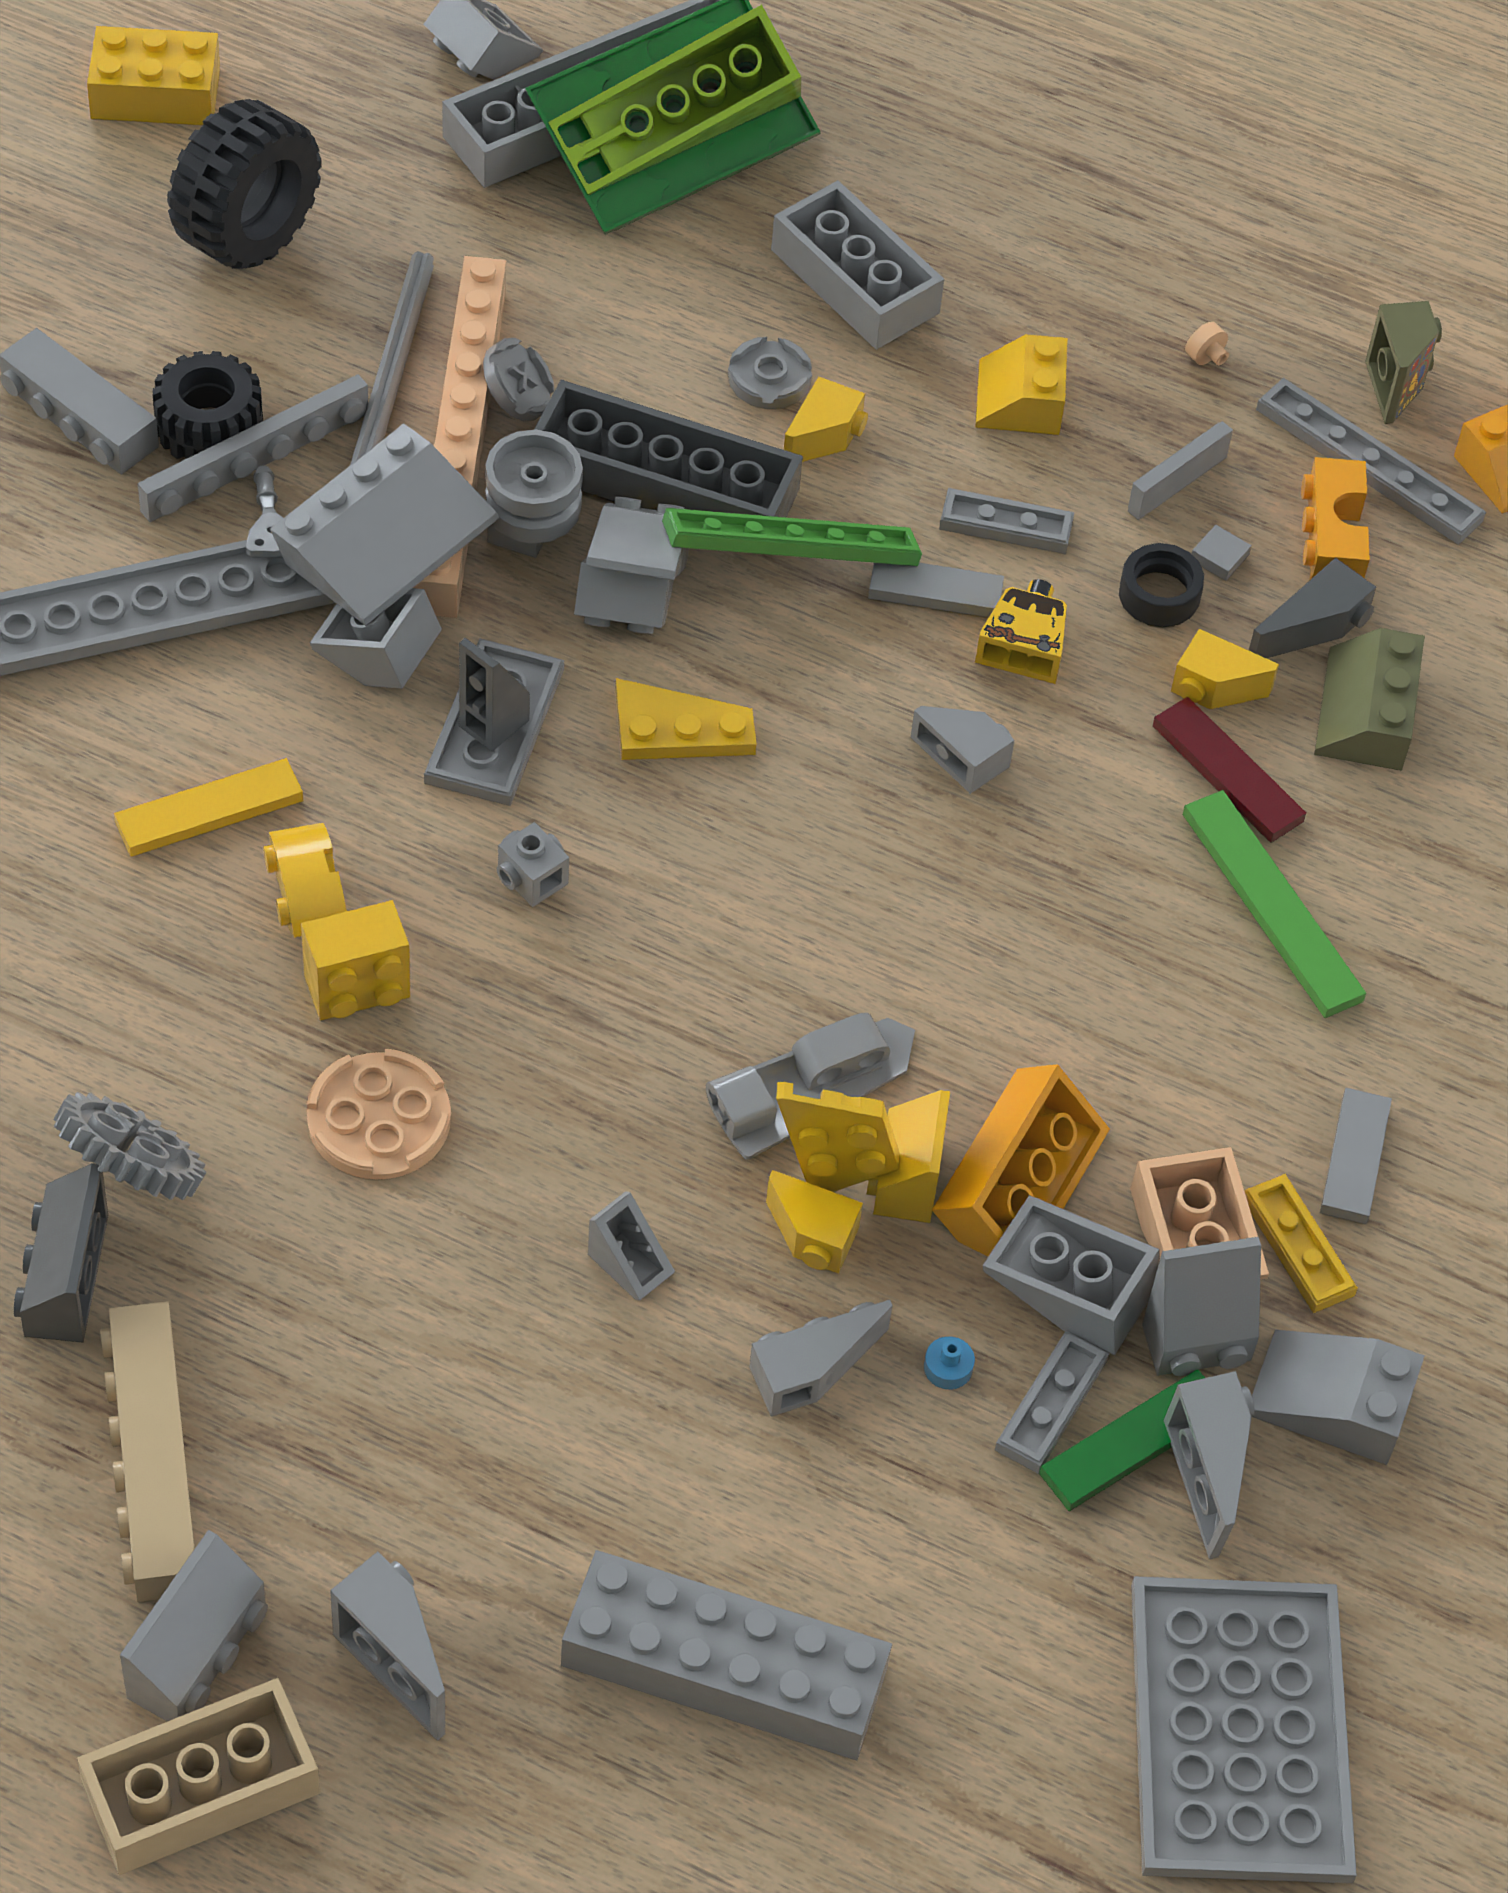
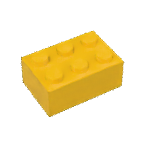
[87,26,220,125]

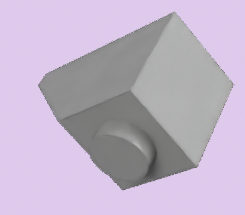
[911,706,1015,794]

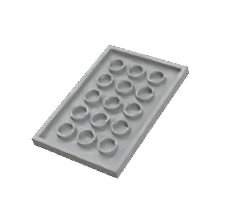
[1131,1576,1357,1884]

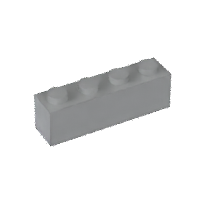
[0,328,159,475]

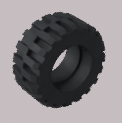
[167,99,322,269]

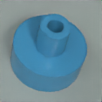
[924,1337,975,1390]

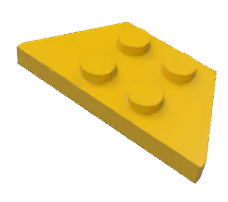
[776,1082,900,1192]

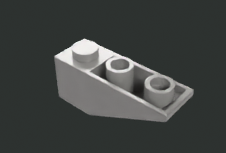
[749,1299,893,1417]

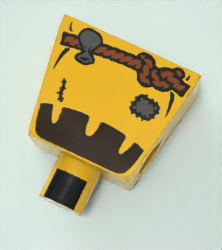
[975,579,1067,684]

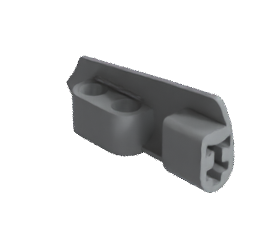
[706,1013,915,1160]

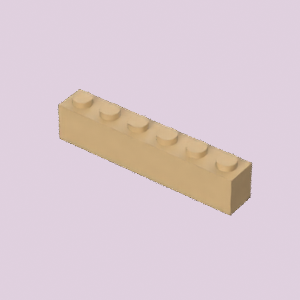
[101,1301,195,1603]

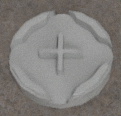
[483,338,554,421]

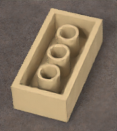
[77,1678,320,1876]

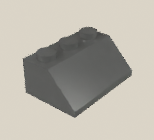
[14,1163,109,1343]

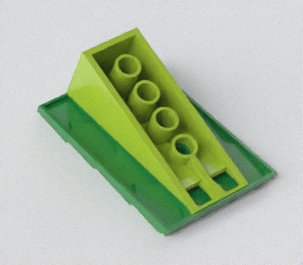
[525,0,821,235]

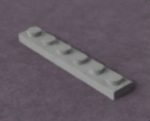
[138,374,368,522]

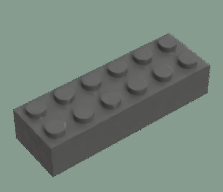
[534,380,803,517]

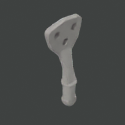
[246,466,283,557]

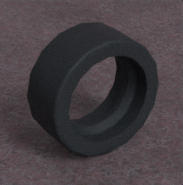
[1119,543,1205,627]

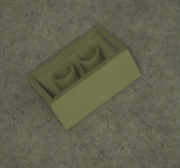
[1314,628,1425,771]

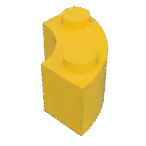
[263,823,347,938]

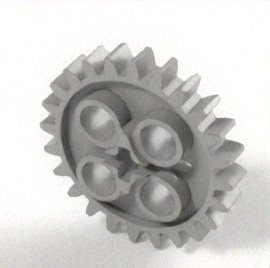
[53,1092,206,1200]

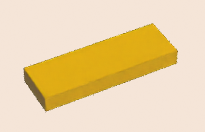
[1244,1174,1358,1313]

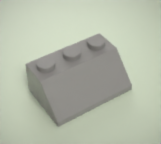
[120,1530,268,1721]

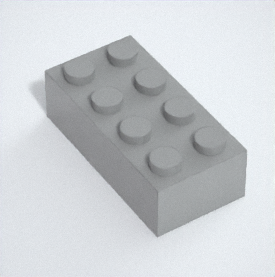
[771,180,944,350]

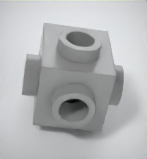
[497,822,569,907]

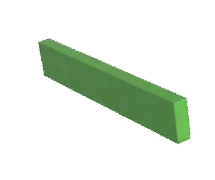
[662,508,922,566]
[1182,790,1366,1018]

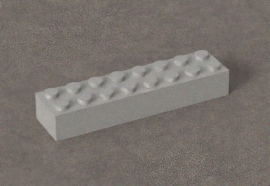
[442,0,720,188]

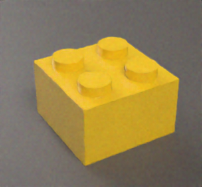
[301,900,410,1021]

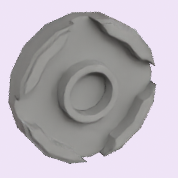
[728,337,812,409]

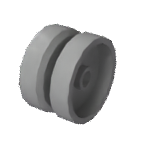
[485,429,583,544]

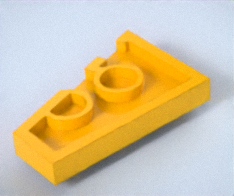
[615,678,757,760]

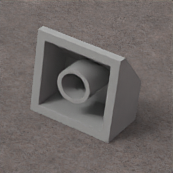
[424,0,543,80]
[574,558,674,634]
[310,588,442,689]

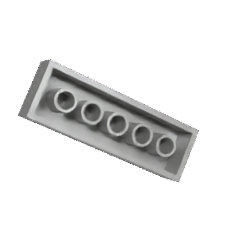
[561,1550,892,1761]

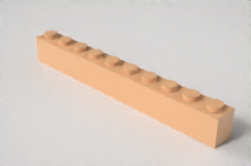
[413,256,506,618]

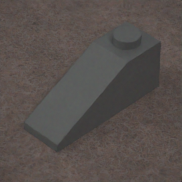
[1249,558,1376,658]
[459,638,530,751]

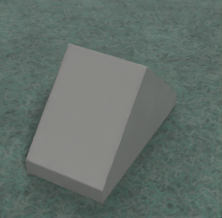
[588,1191,675,1300]

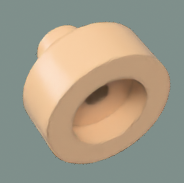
[1185,322,1229,366]

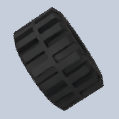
[152,351,263,459]

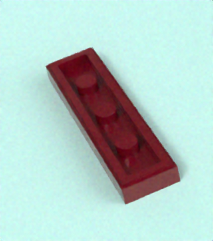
[1153,696,1307,843]

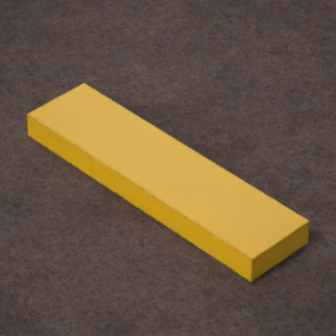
[114,758,304,857]

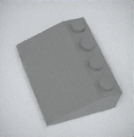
[270,424,499,626]

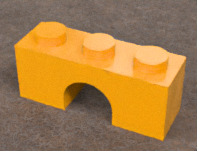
[1301,457,1370,580]

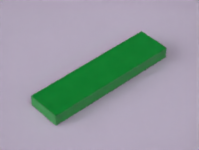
[1039,1370,1205,1512]

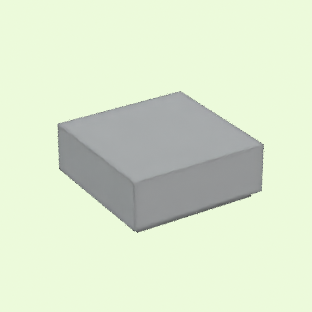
[1192,525,1252,581]

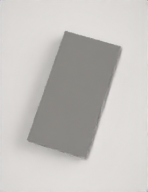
[424,638,564,806]

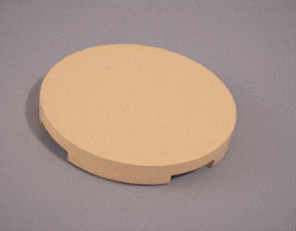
[307,1049,451,1179]

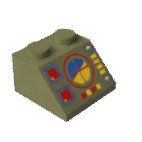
[1365,301,1442,424]

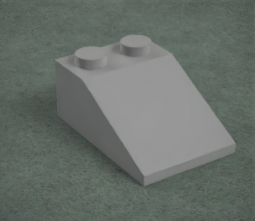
[586,497,689,580]
[983,1195,1160,1355]
[1142,1237,1261,1376]
[1251,1330,1425,1465]
[1164,1371,1254,1559]
[330,1551,445,1741]

